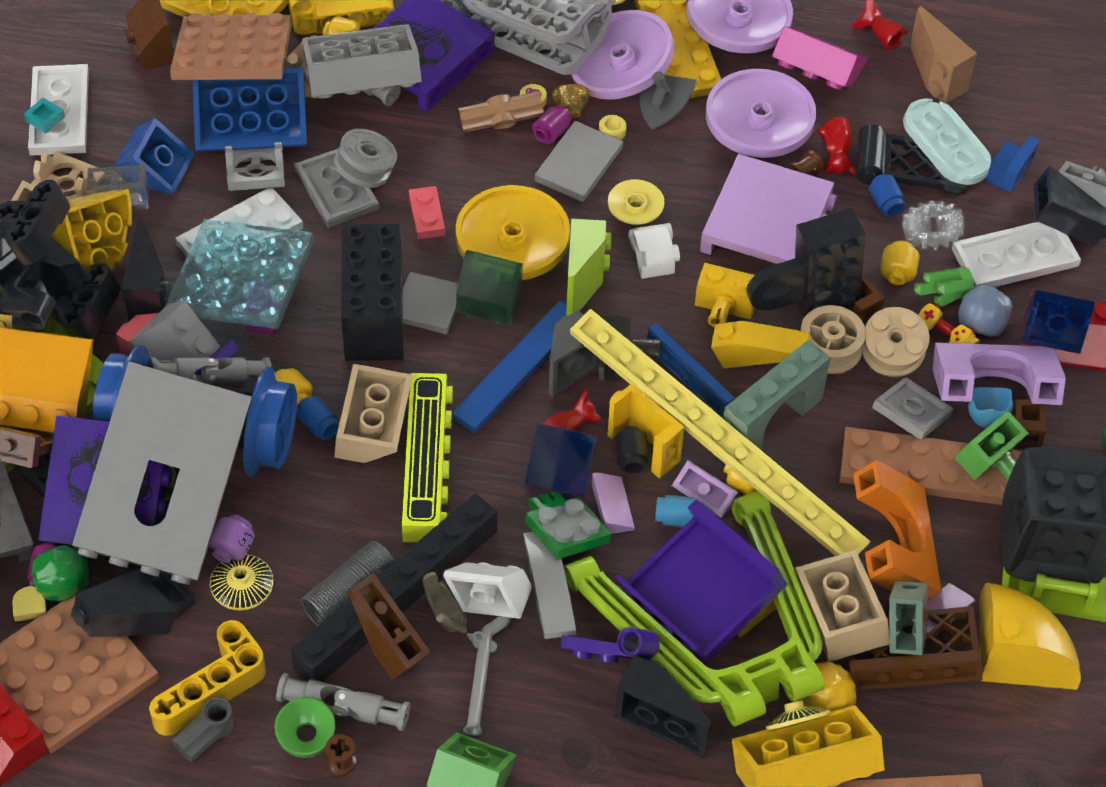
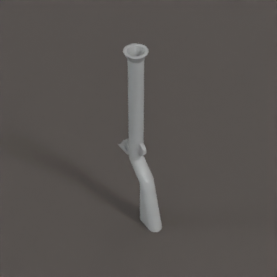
[463,616,511,736]

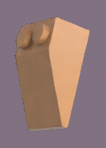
[910,6,977,104]

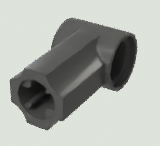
[172,697,236,762]

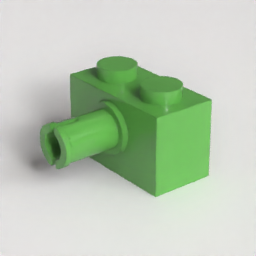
[954,411,1029,481]

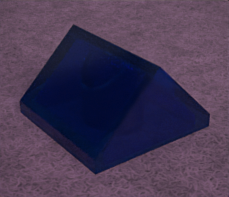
[1022,290,1095,354]
[525,424,597,496]

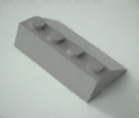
[302,24,422,98]

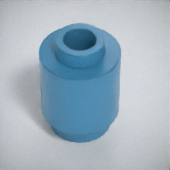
[655,495,695,527]

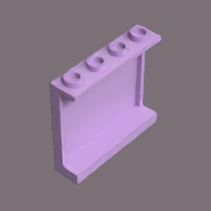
[700,154,836,264]

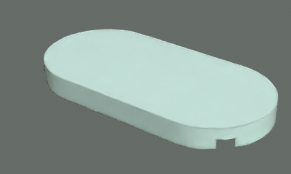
[903,98,991,185]

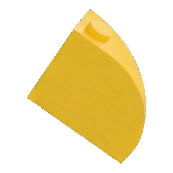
[51,189,132,272]
[979,583,1081,690]

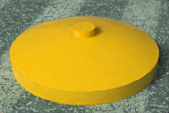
[456,185,570,281]

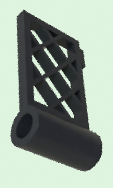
[856,124,967,196]

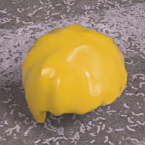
[800,661,856,712]

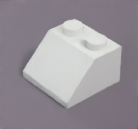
[443,562,532,619]

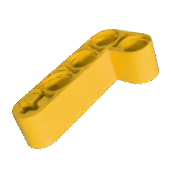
[289,0,395,35]
[149,620,266,736]

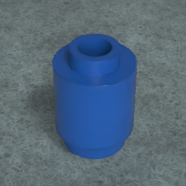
[869,174,906,217]
[296,396,339,440]

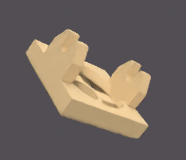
[31,152,106,200]

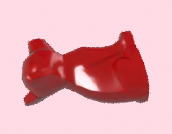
[852,0,909,51]
[817,117,856,176]
[535,390,601,453]

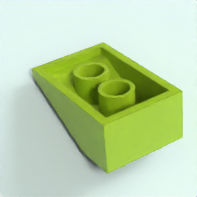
[566,219,611,316]

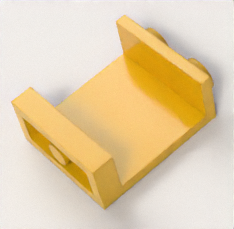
[608,384,685,479]

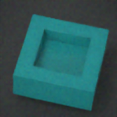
[24,98,65,134]

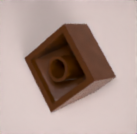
[124,0,174,71]

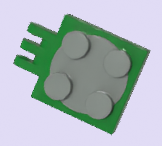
[525,490,611,560]

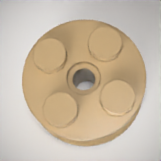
[801,305,866,374]
[862,307,929,377]

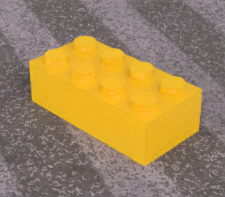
[732,705,885,787]

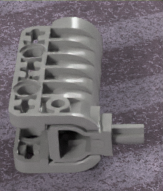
[463,0,616,75]

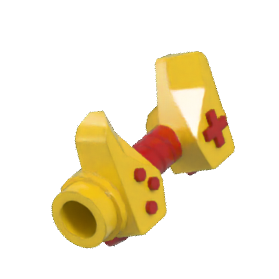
[919,303,980,344]

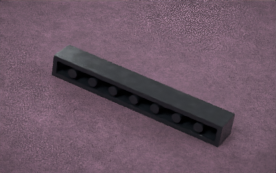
[291,493,498,682]

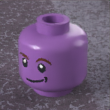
[209,515,255,563]

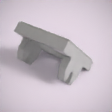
[225,142,285,191]

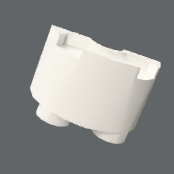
[628,223,680,279]

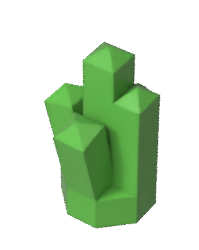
[914,267,974,307]

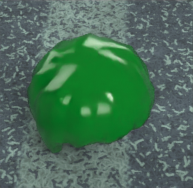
[31,545,91,602]

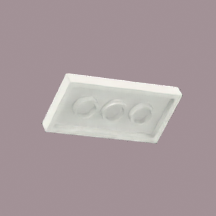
[28,64,89,156]
[175,188,303,281]
[952,222,1081,288]

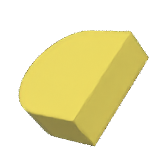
[12,586,47,622]

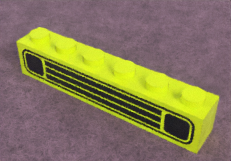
[402,373,453,542]

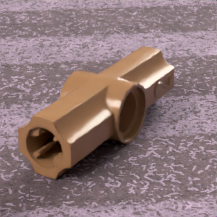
[458,91,544,133]

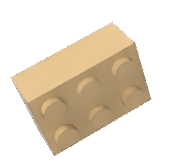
[795,550,890,662]

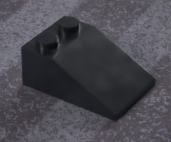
[122,220,173,321]
[615,656,711,758]

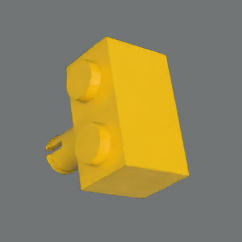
[695,263,755,328]

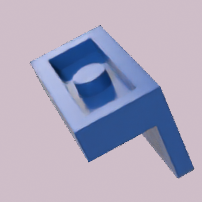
[983,135,1040,193]

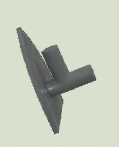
[640,72,697,131]

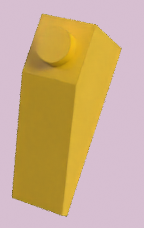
[711,321,810,369]

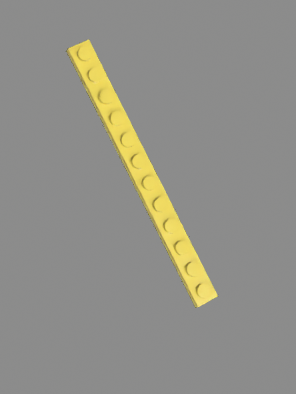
[570,309,870,556]

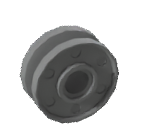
[334,129,397,188]

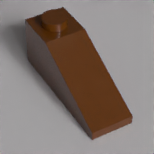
[348,573,431,680]

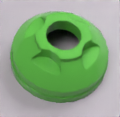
[275,697,336,758]

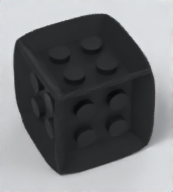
[1000,447,1106,584]

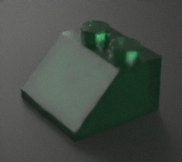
[456,250,523,326]

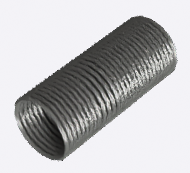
[301,541,395,626]

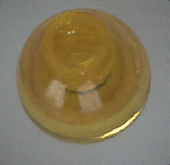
[552,84,590,118]

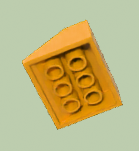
[0,327,93,433]

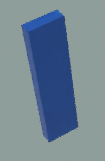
[645,323,735,418]

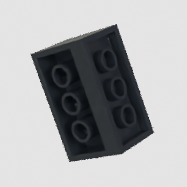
[341,224,404,361]

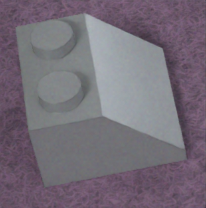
[128,301,221,361]

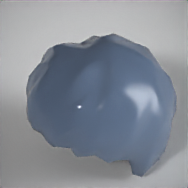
[958,285,1013,337]

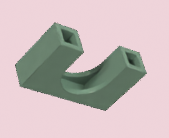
[723,340,831,450]

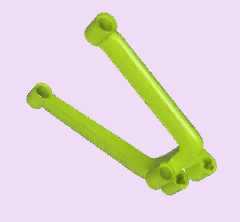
[564,491,825,727]

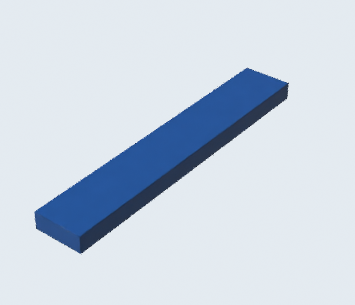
[452,301,567,434]

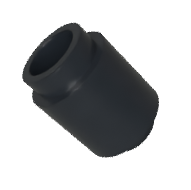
[616,426,648,474]

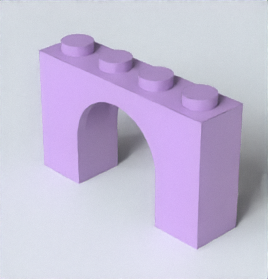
[932,343,1066,405]

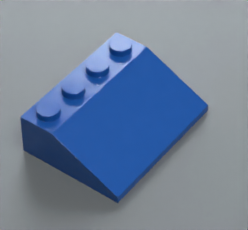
[193,67,307,152]

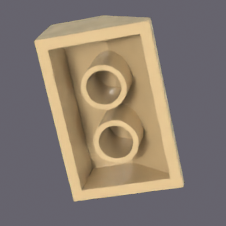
[334,364,413,463]

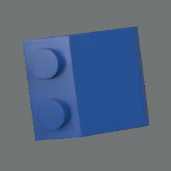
[113,118,195,195]

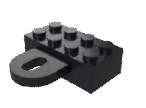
[746,208,866,318]

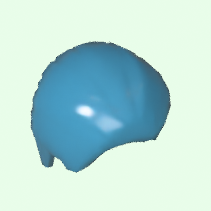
[968,387,1014,428]

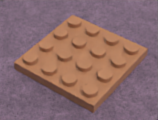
[170,13,292,80]
[0,596,160,754]

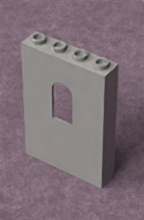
[72,361,252,585]

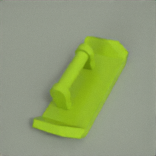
[1002,567,1106,622]

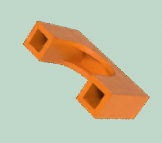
[853,460,942,599]

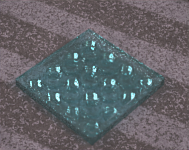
[165,219,314,329]

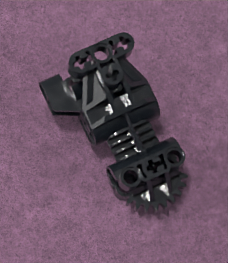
[0,179,121,339]

